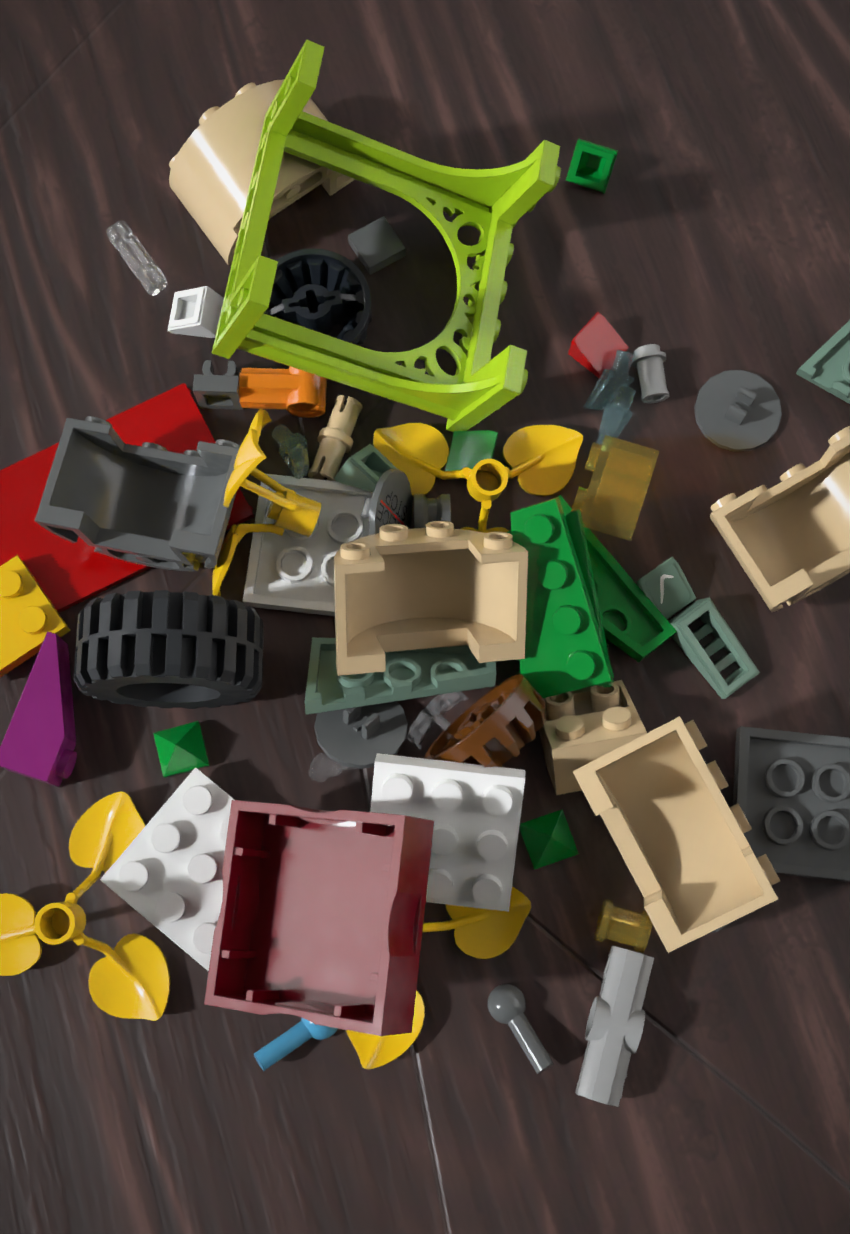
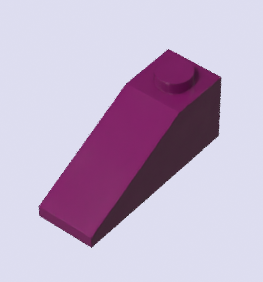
[0,631,77,787]

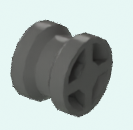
[414,494,451,528]

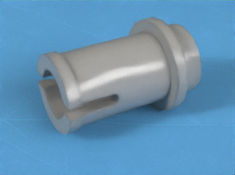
[632,344,670,404]

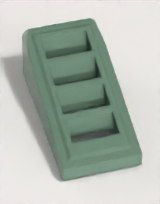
[668,597,760,699]

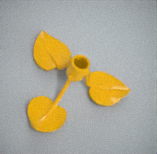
[212,408,321,596]
[373,423,583,533]
[0,791,170,1021]
[346,886,532,1069]

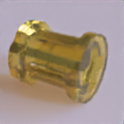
[594,898,652,954]

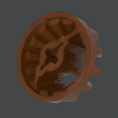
[425,674,546,767]

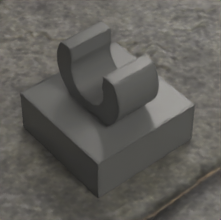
[193,360,243,410]

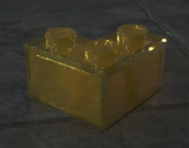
[572,435,659,541]

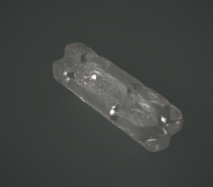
[106,220,168,295]

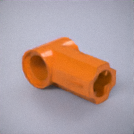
[239,366,327,418]

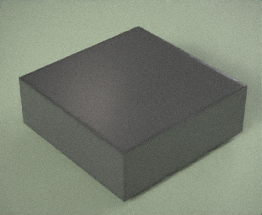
[348,216,406,275]

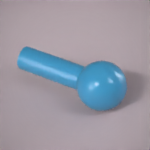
[254,1018,338,1071]

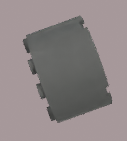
[35,416,240,572]

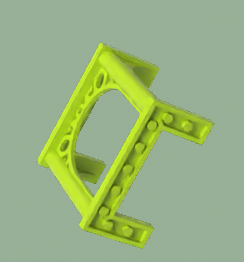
[212,40,561,432]

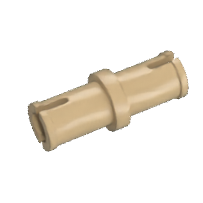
[308,395,363,481]

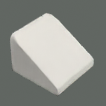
[168,286,224,338]

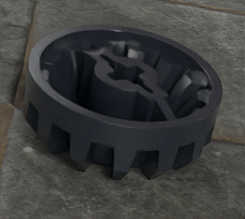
[264,248,372,345]

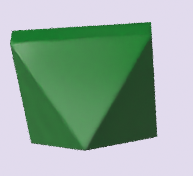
[566,138,618,193]
[153,721,210,778]
[519,809,579,870]

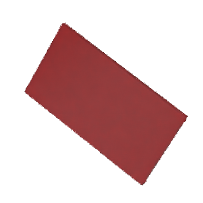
[0,383,254,613]

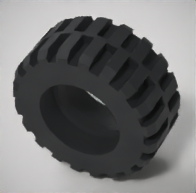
[74,590,264,709]

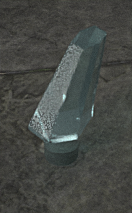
[583,350,635,410]
[595,384,636,453]
[272,424,309,479]

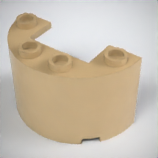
[169,79,355,265]
[710,426,850,612]
[334,521,528,676]
[572,716,780,953]

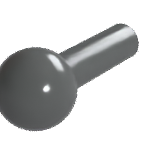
[487,984,554,1074]

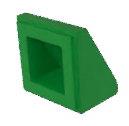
[445,430,498,471]

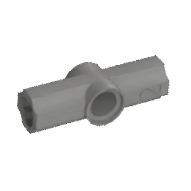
[575,946,654,1107]

